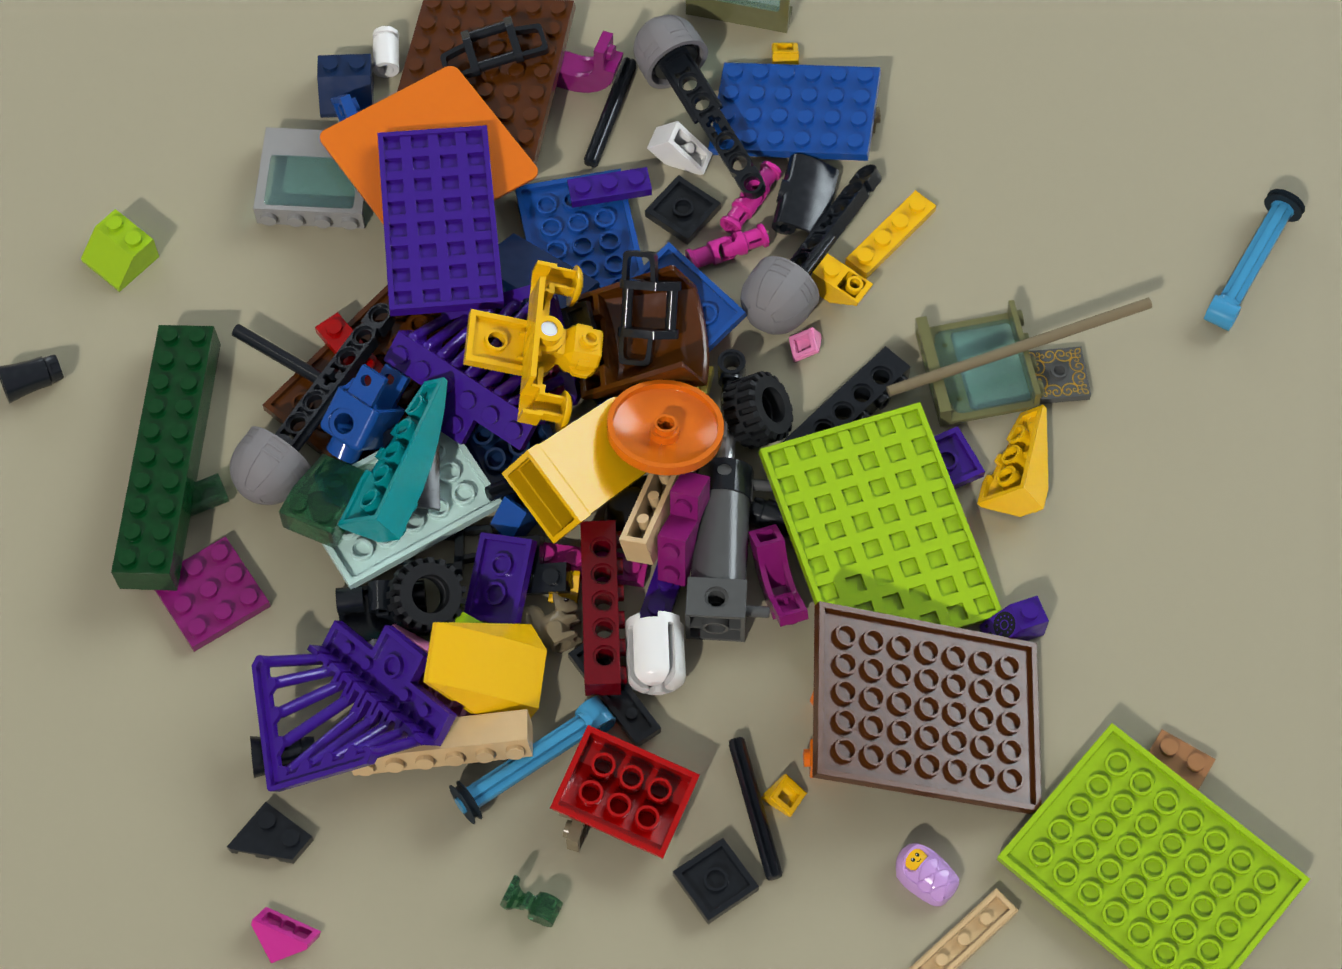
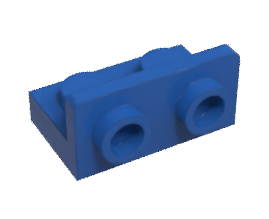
[330,94,361,122]

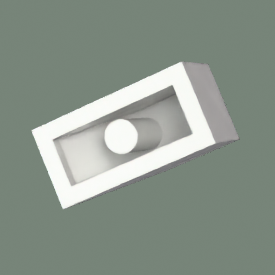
[647,121,713,175]

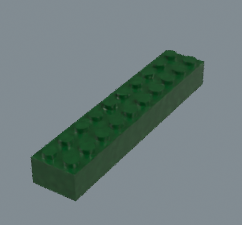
[111,325,221,591]

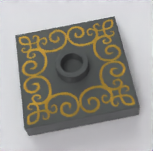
[1029,347,1091,404]

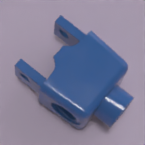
[320,364,411,464]

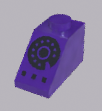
[979,596,1049,641]

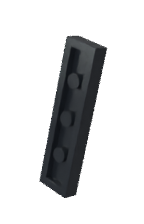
[568,644,661,747]

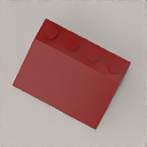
[550,725,700,859]

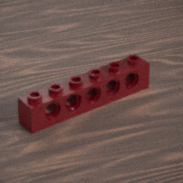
[580,520,627,696]

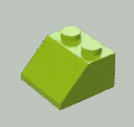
[81,209,159,292]

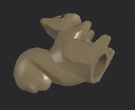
[520,593,582,653]

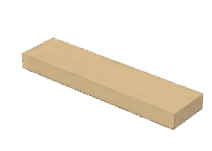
[909,888,1019,969]

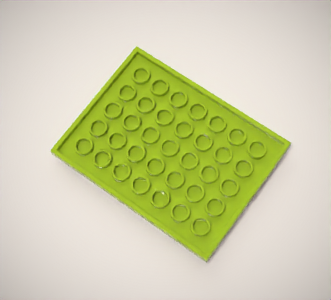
[997,723,1310,969]

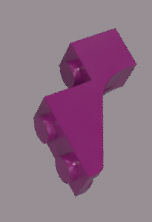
[657,472,710,587]

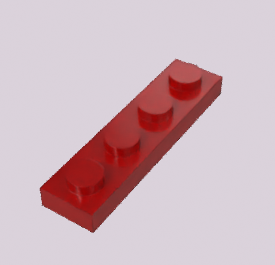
[315,312,404,395]

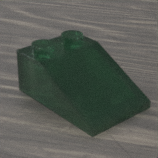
[279,454,365,549]

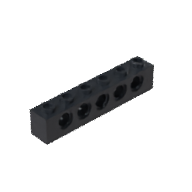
[781,346,911,443]

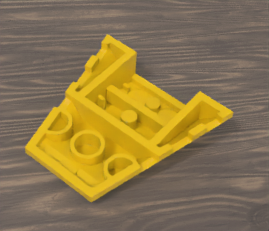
[423,622,547,719]

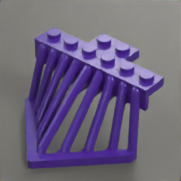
[384,285,581,450]
[251,620,457,792]

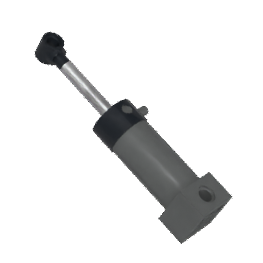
[685,349,773,642]

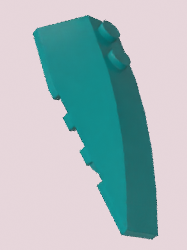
[338,377,448,543]

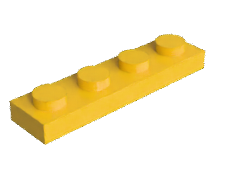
[845,190,936,279]

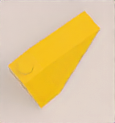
[977,405,1049,517]

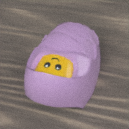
[896,843,959,906]

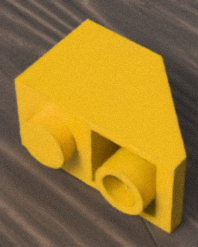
[811,253,873,306]

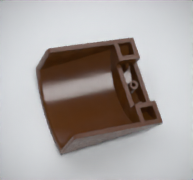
[575,265,709,400]

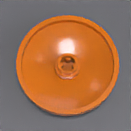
[607,380,724,475]

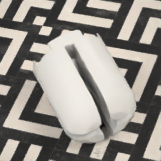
[625,611,686,695]

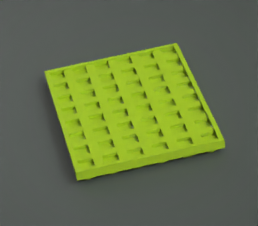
[758,402,1002,628]

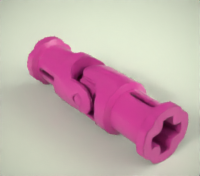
[720,161,782,234]
[685,223,770,268]

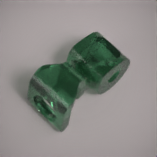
[500,875,563,927]

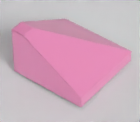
[789,327,822,362]

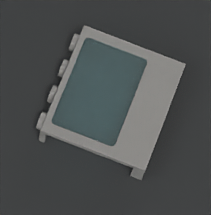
[253,127,365,230]

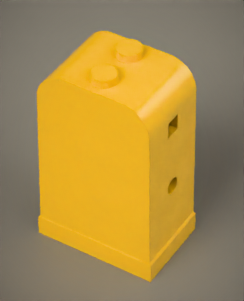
[501,397,647,544]

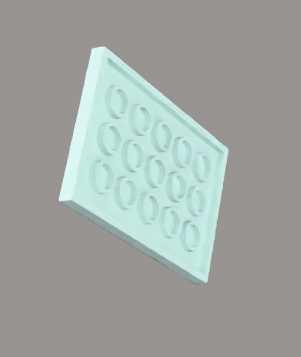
[294,431,502,589]

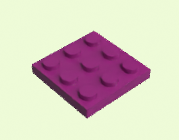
[154,536,271,652]

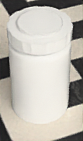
[373,26,399,78]

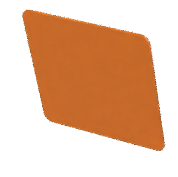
[320,66,538,225]

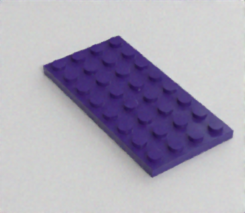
[377,125,504,316]

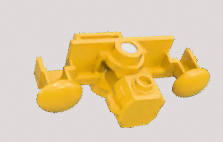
[463,260,603,433]

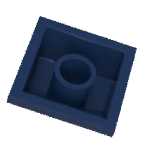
[317,54,374,118]

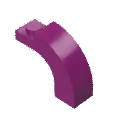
[556,30,623,93]
[748,524,809,627]

